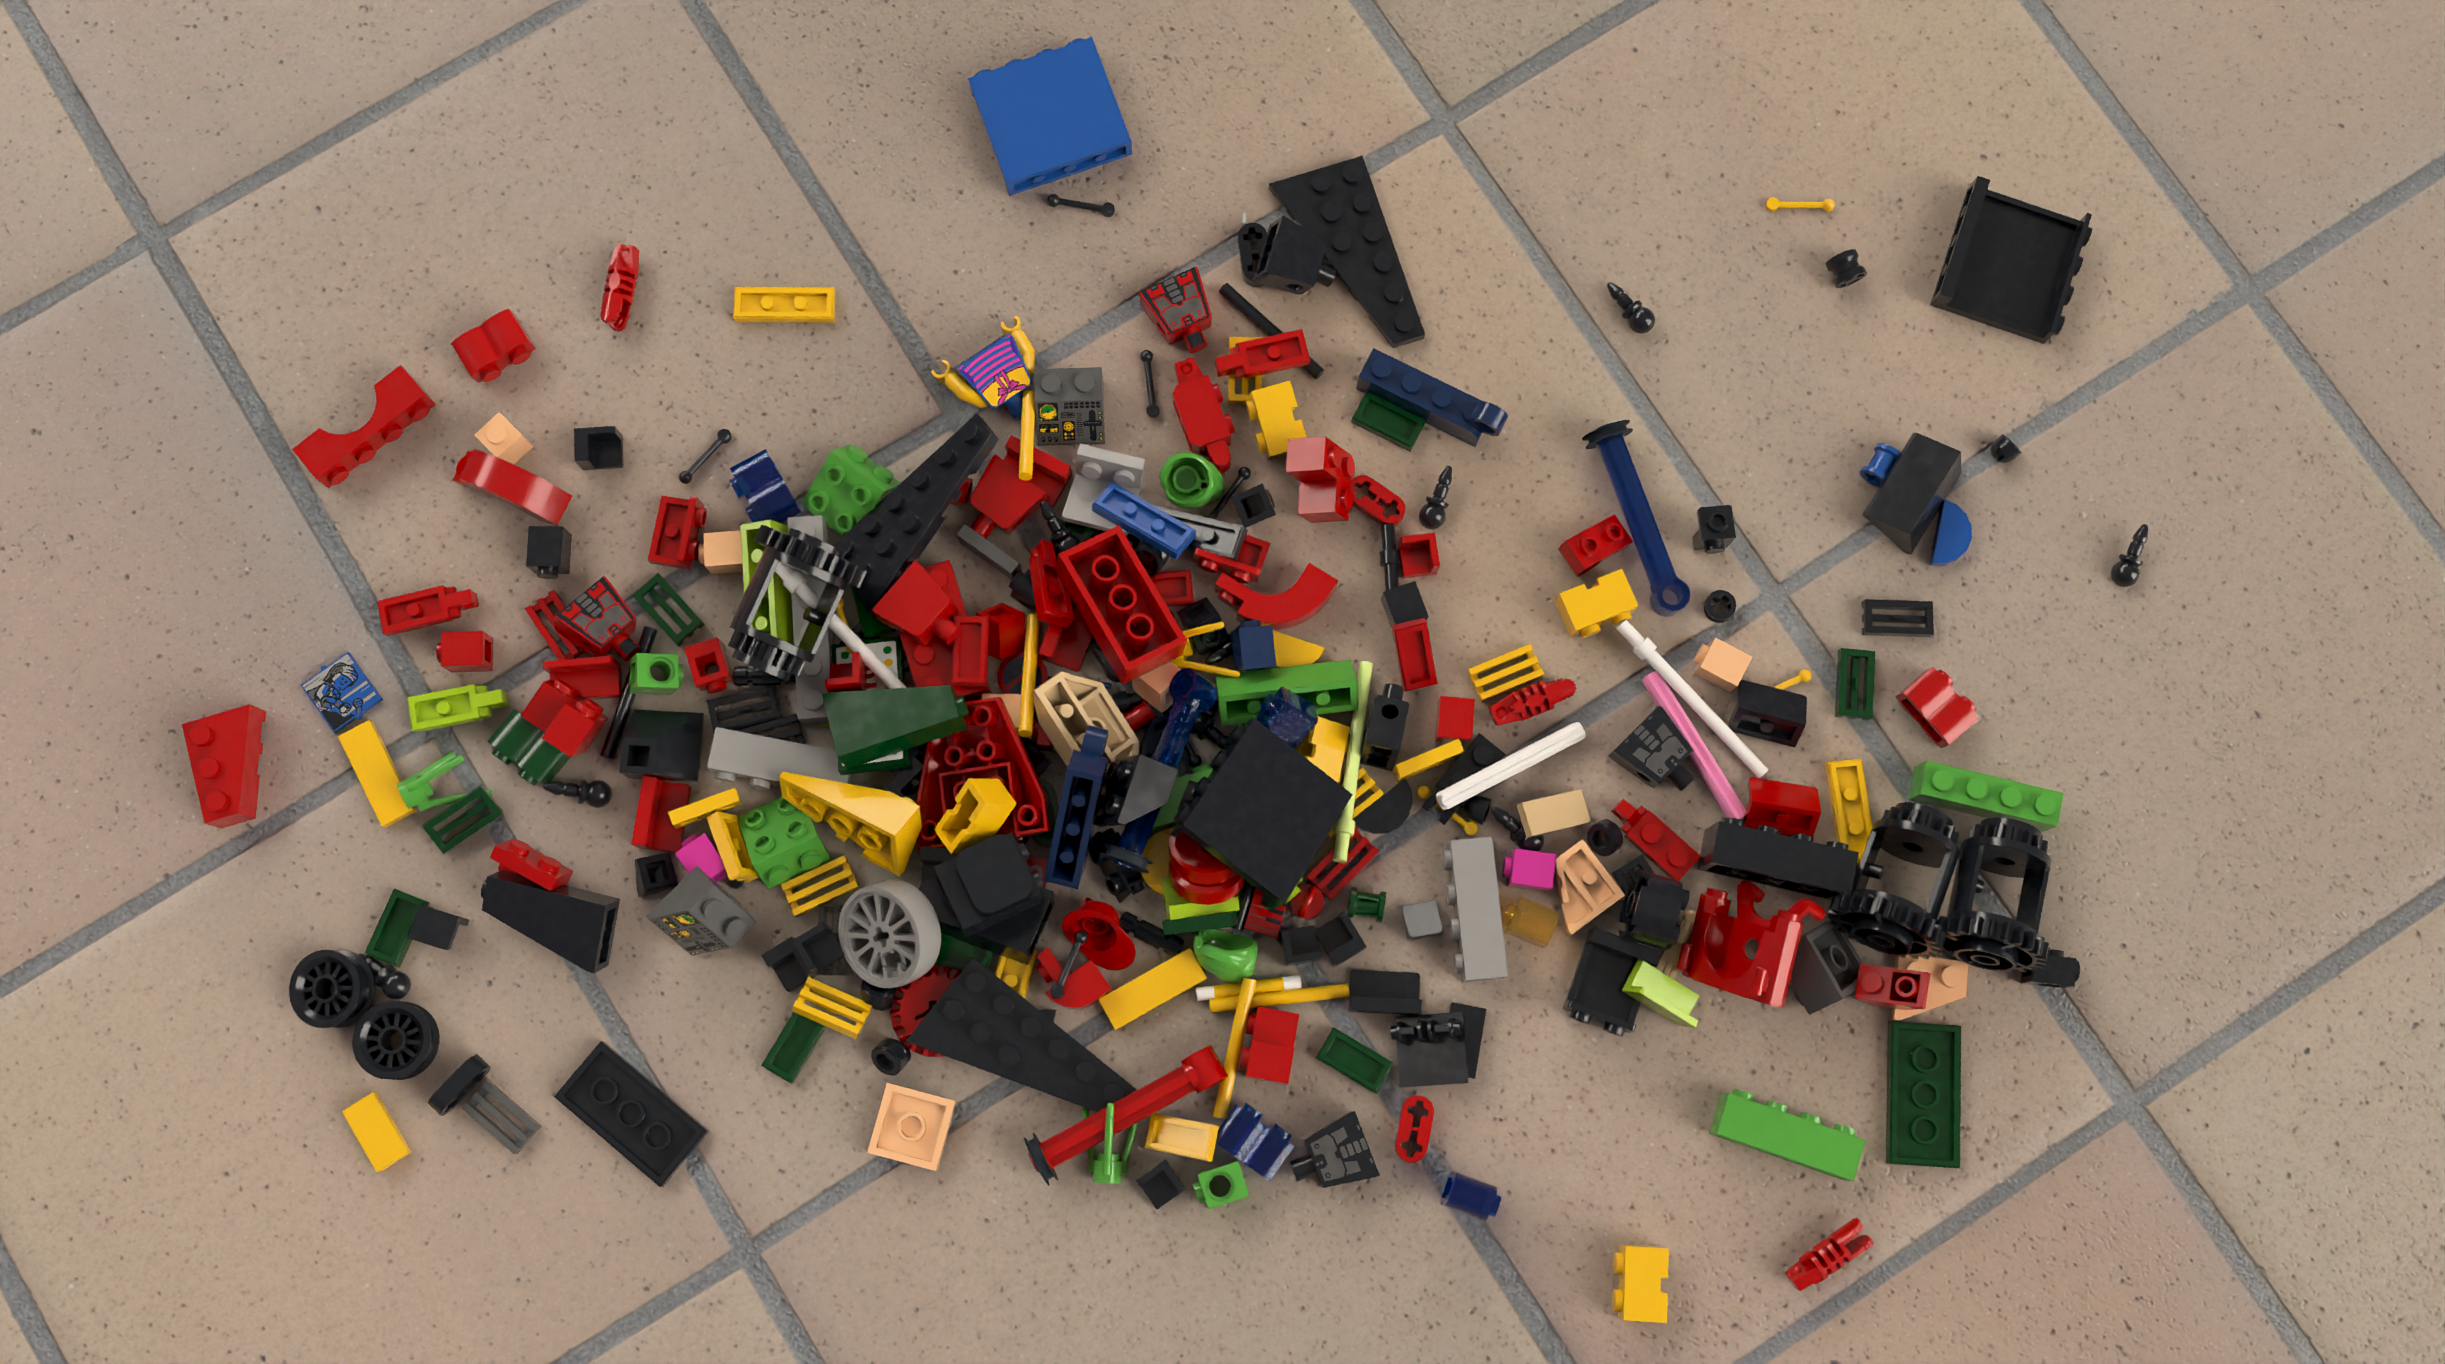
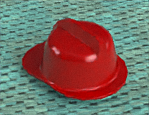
[1062,897,1136,971]

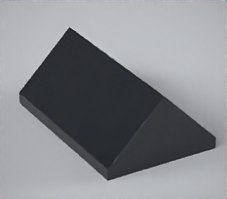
[1862,433,1962,554]

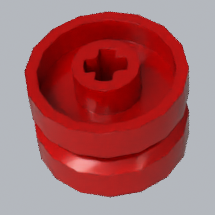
[1169,832,1244,905]

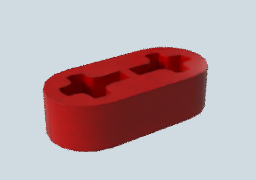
[1350,475,1405,527]
[1395,1095,1434,1163]

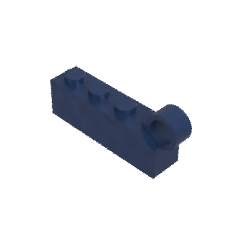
[1356,348,1508,447]
[1044,725,1109,889]

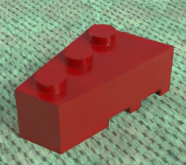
[182,704,266,829]

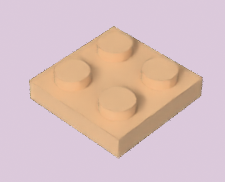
[867,1083,957,1171]

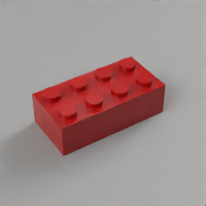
[1055,525,1187,685]
[899,560,992,702]

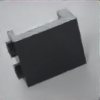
[1562,927,1661,1037]

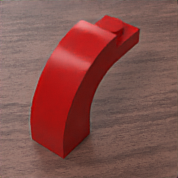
[452,449,572,526]
[1215,563,1338,630]

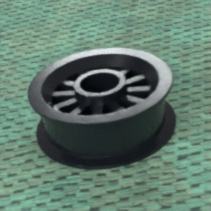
[289,950,375,1028]
[352,1001,440,1080]

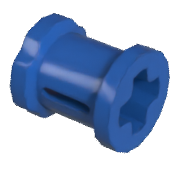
[1860,443,1901,487]

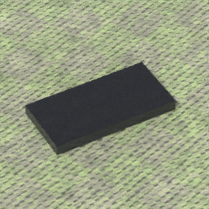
[554,1041,709,1187]

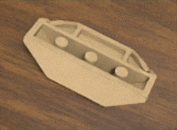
[1032,672,1139,795]

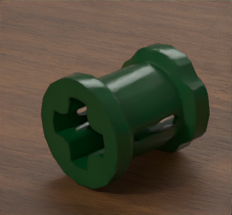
[1347,887,1386,923]

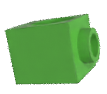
[629,653,684,695]
[1193,1161,1249,1209]

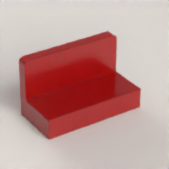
[1003,435,1072,508]
[1039,596,1093,672]
[542,656,622,700]
[631,776,691,853]
[1743,777,1821,837]

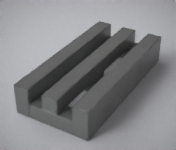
[956,524,1022,580]
[462,1080,541,1154]

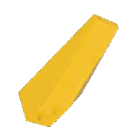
[779,772,922,877]

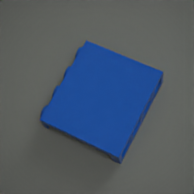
[968,37,1132,196]

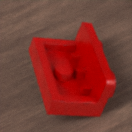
[648,495,707,570]
[1193,535,1271,584]
[490,838,573,891]

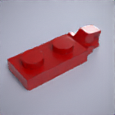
[1215,329,1311,379]
[1029,539,1074,628]
[377,585,479,636]
[1611,799,1701,881]

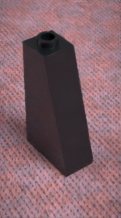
[481,870,620,973]
[919,879,1055,965]

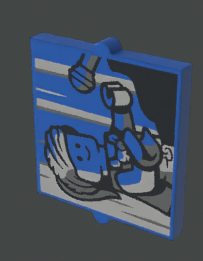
[301,652,383,733]

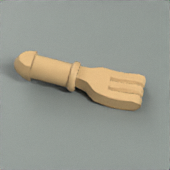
[1655,910,1696,979]

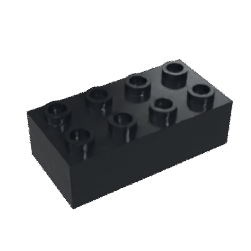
[1697,818,1859,900]

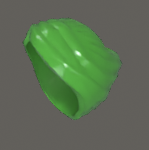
[1159,452,1225,509]
[1193,929,1258,984]

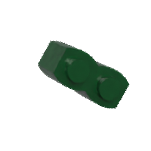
[488,709,571,786]

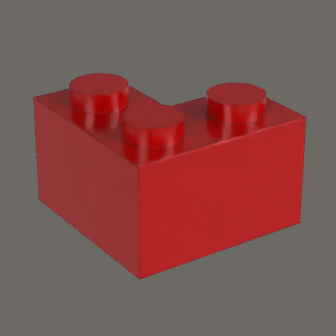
[1286,436,1355,523]
[520,679,609,758]
[1239,1006,1299,1085]

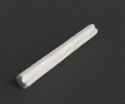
[1436,722,1586,810]

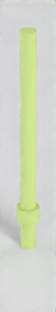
[1333,661,1373,863]

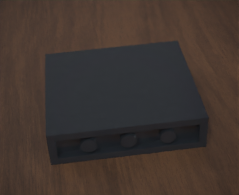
[1930,176,2092,344]
[1171,718,1353,911]

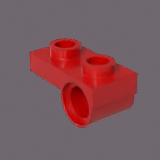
[1558,514,1633,577]

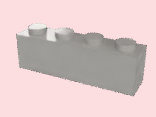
[707,727,852,789]
[1442,837,1508,983]

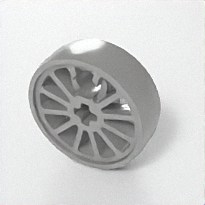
[838,880,941,988]

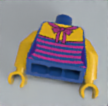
[931,316,1035,419]

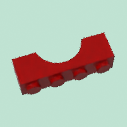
[292,365,436,488]

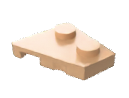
[1555,839,1625,936]
[1890,955,1969,1021]

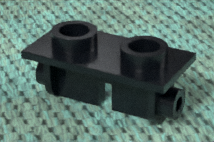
[1089,828,1145,903]

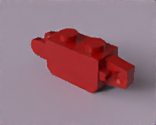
[1172,357,1235,474]

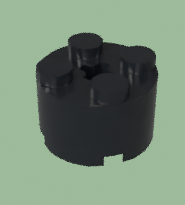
[1619,870,1690,949]

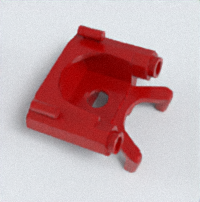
[1677,880,1826,1007]

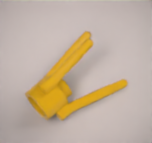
[1172,622,1240,678]

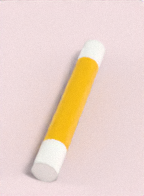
[1196,975,1302,1001]

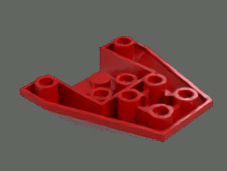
[916,697,1051,851]

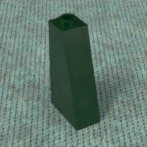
[822,685,969,769]

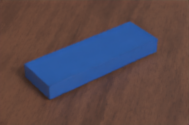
[1092,482,1196,560]

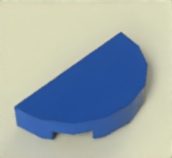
[1929,499,1972,566]

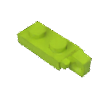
[407,684,509,733]

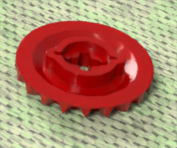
[890,965,961,1057]

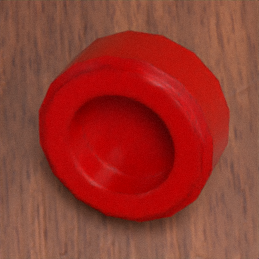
[1289,884,1325,920]

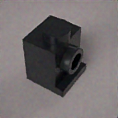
[1231,483,1276,528]
[2021,949,2080,988]

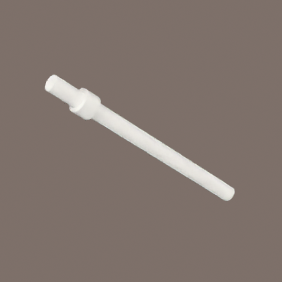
[775,563,907,689]
[1616,620,1768,778]

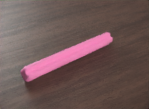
[1642,671,1747,819]

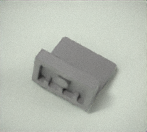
[1062,443,1146,536]

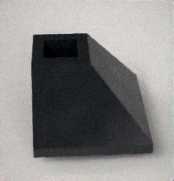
[619,709,704,782]
[1093,755,1178,827]

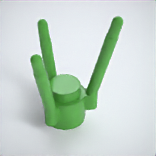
[397,752,492,812]
[1082,1103,1139,1184]

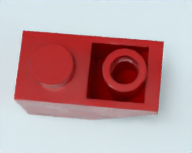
[1855,964,1931,1010]

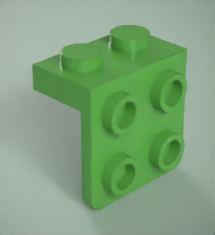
[803,444,900,537]
[738,796,832,889]

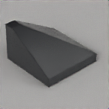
[635,852,678,897]

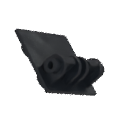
[1390,1012,1469,1088]

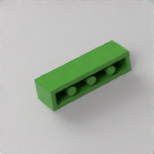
[1215,660,1358,726]
[1908,761,2064,832]
[1709,1089,1866,1181]

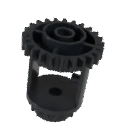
[728,524,867,681]
[1827,802,1960,960]
[1936,817,2052,972]

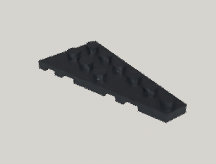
[1269,156,1425,348]
[833,413,999,619]
[906,957,1137,1112]

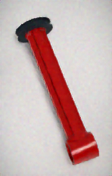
[1024,1045,1229,1186]

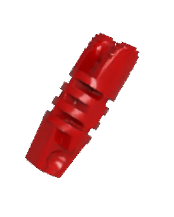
[600,244,639,332]
[1488,678,1577,726]
[1785,1217,1874,1291]

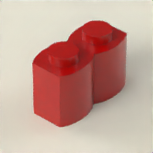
[451,309,536,383]
[1895,667,1979,748]

